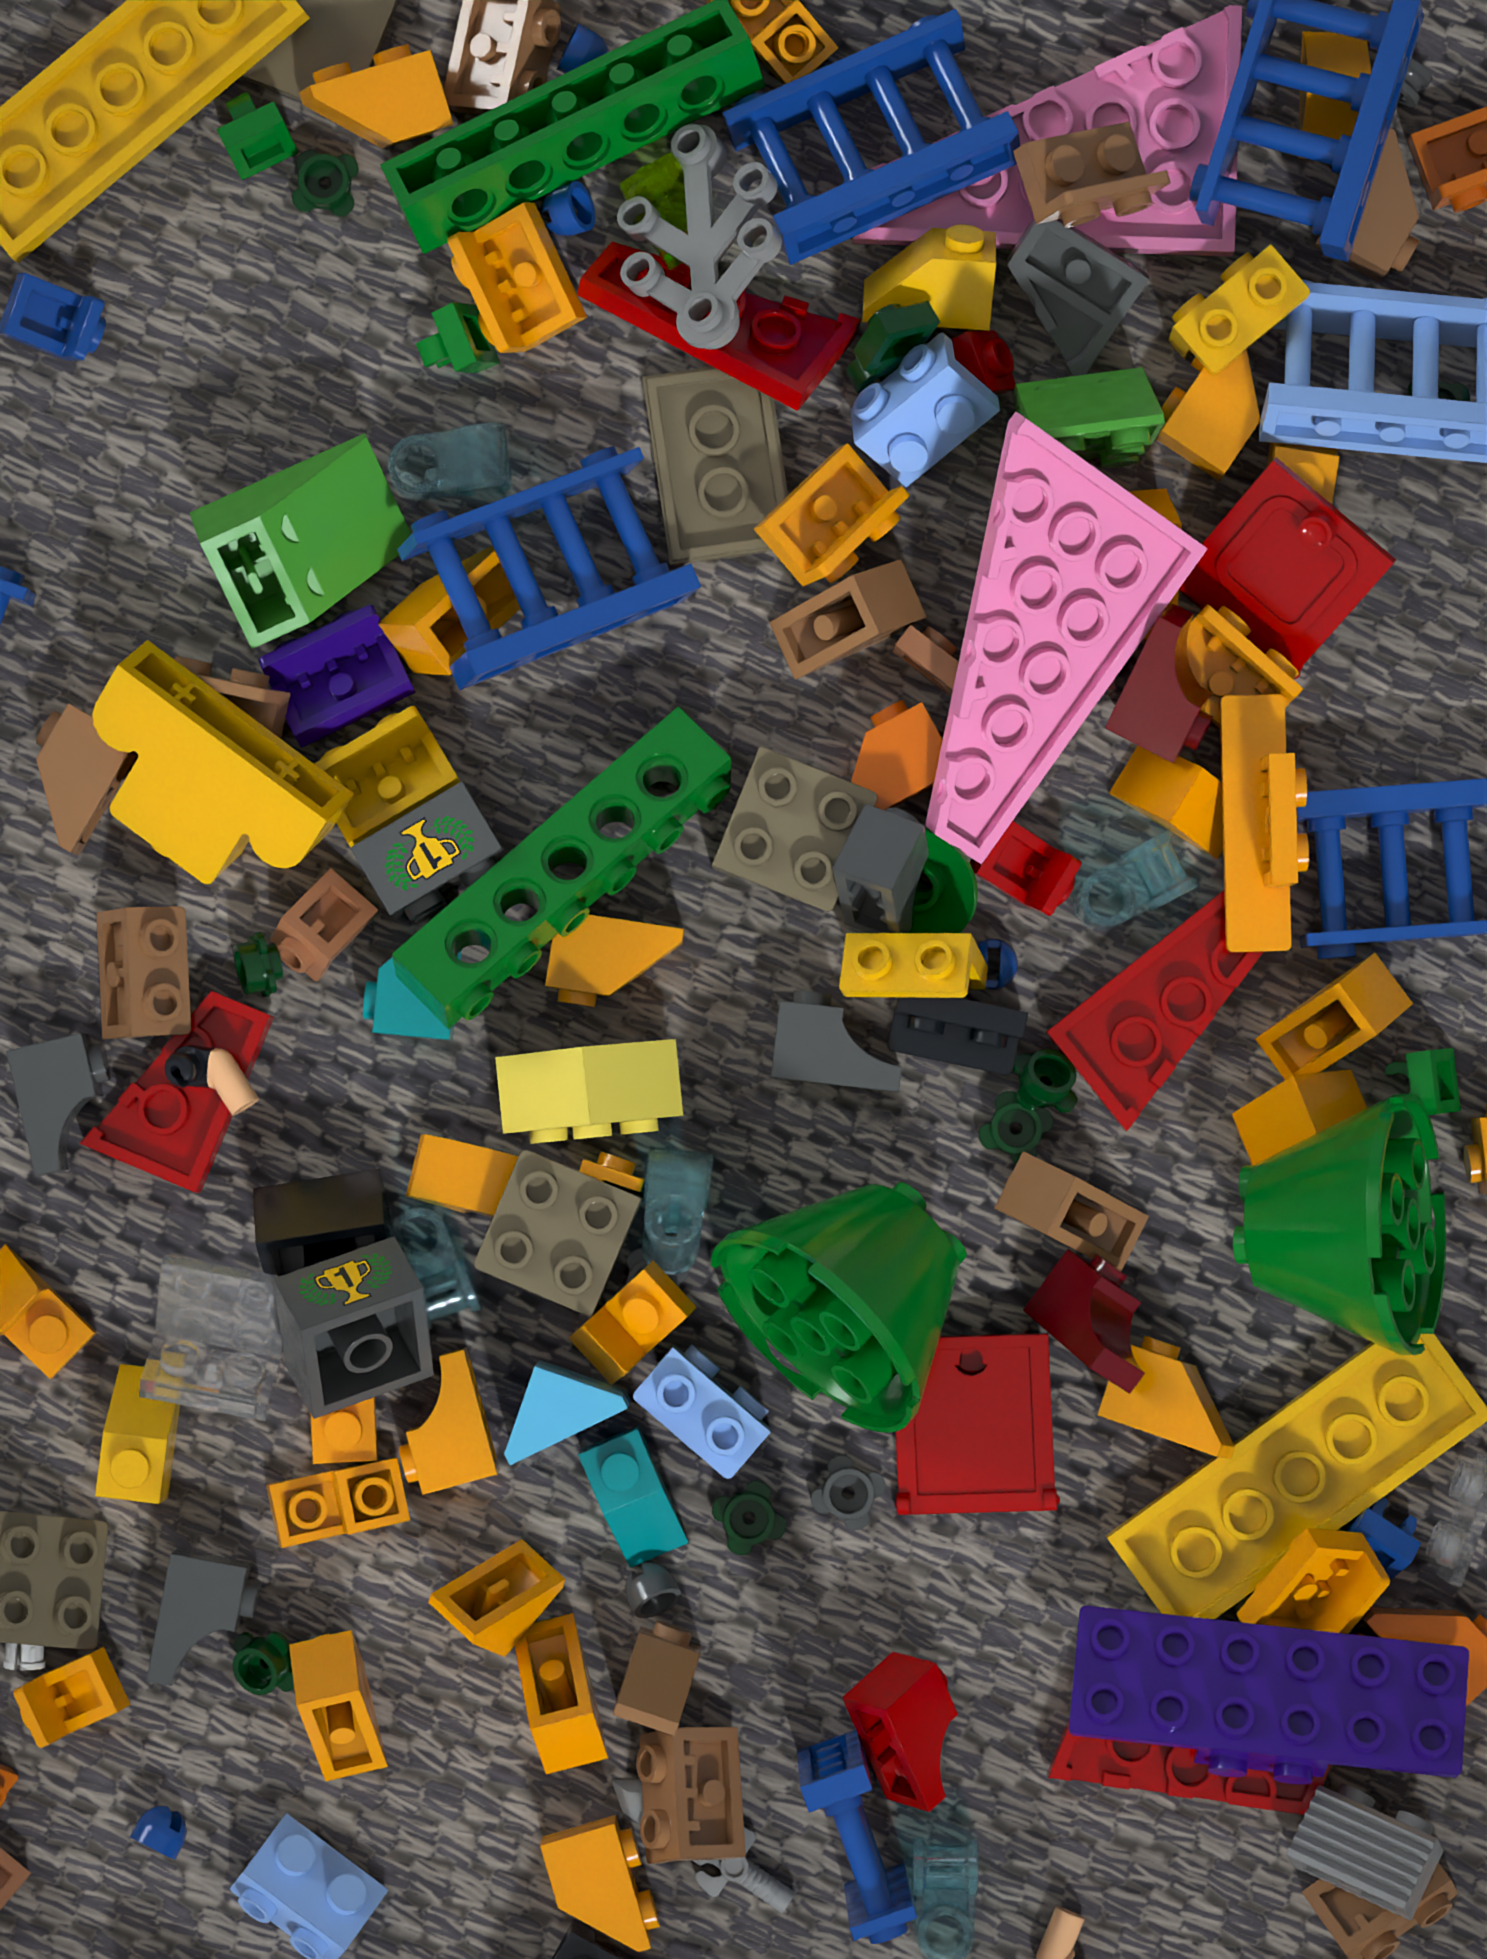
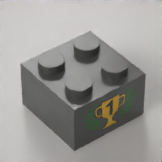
[350,781,507,924]
[273,1237,434,1419]

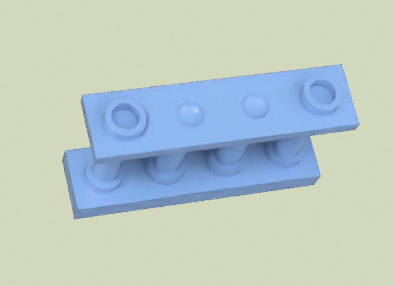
[1259,279,1487,463]

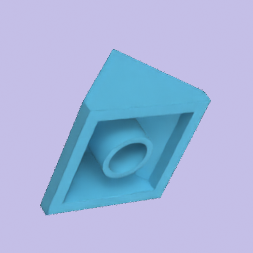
[504,1360,631,1465]

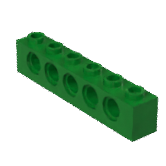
[380,0,765,254]
[392,706,731,1029]

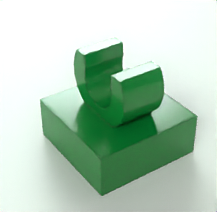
[216,91,299,180]
[416,302,500,373]
[1385,1048,1461,1115]

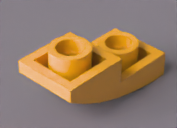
[705,0,839,85]
[406,1134,519,1218]
[266,1457,410,1548]

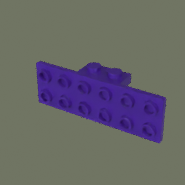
[1069,1606,1469,1784]

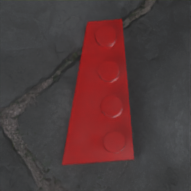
[577,241,861,411]
[1046,890,1264,1132]
[1047,1717,1332,1815]

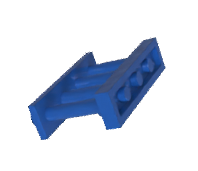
[1189,0,1424,262]
[723,9,1020,265]
[397,446,702,691]
[1296,778,1487,959]
[797,1730,918,1944]

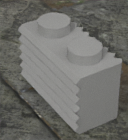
[1287,1784,1444,1920]

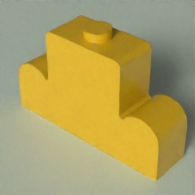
[92,640,354,884]

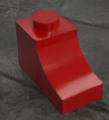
[842,1651,958,1812]

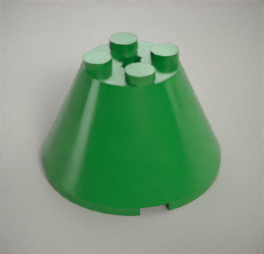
[1233,1094,1446,1355]
[711,1182,967,1433]

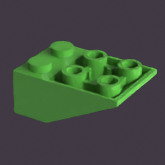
[1012,367,1165,468]
[189,433,411,649]

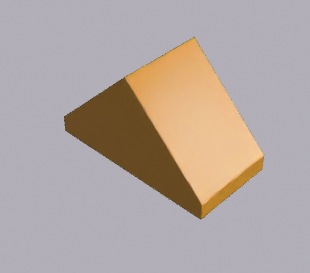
[1298,31,1371,159]
[1108,746,1223,860]
[1232,1069,1367,1165]
[428,1539,566,1657]

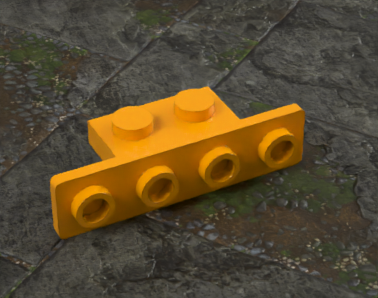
[1219,694,1309,952]

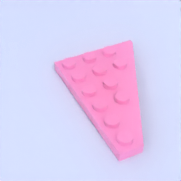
[852,5,1242,257]
[925,412,1208,864]

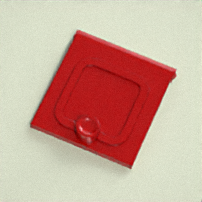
[1179,457,1396,680]
[894,1333,1060,1515]

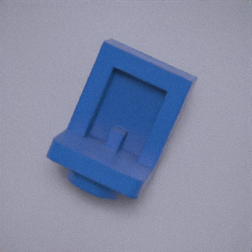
[0,273,106,361]

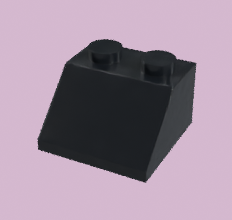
[253,1169,394,1330]

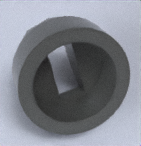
[625,1562,681,1618]

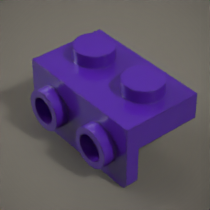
[258,605,416,748]

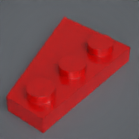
[79,991,274,1193]

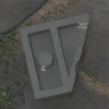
[1006,218,1149,376]

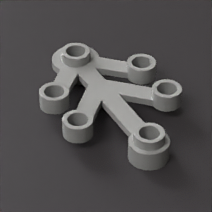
[617,124,782,350]

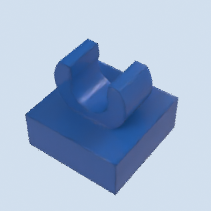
[1343,1497,1421,1581]

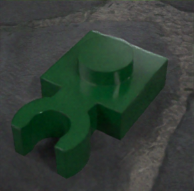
[846,301,940,394]

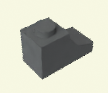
[832,803,929,933]
[771,990,902,1092]
[6,1033,111,1176]
[146,1548,261,1686]

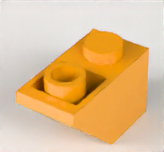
[299,44,454,149]
[1156,350,1261,481]
[540,1815,660,1952]

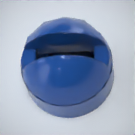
[556,23,609,74]
[541,181,596,236]
[977,939,1018,990]
[130,1806,187,1860]

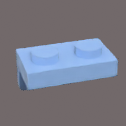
[850,332,1000,488]
[633,1344,771,1479]
[230,1813,389,1959]

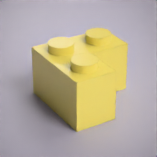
[495,1039,683,1144]

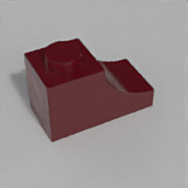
[1105,603,1213,763]
[1023,1249,1145,1394]

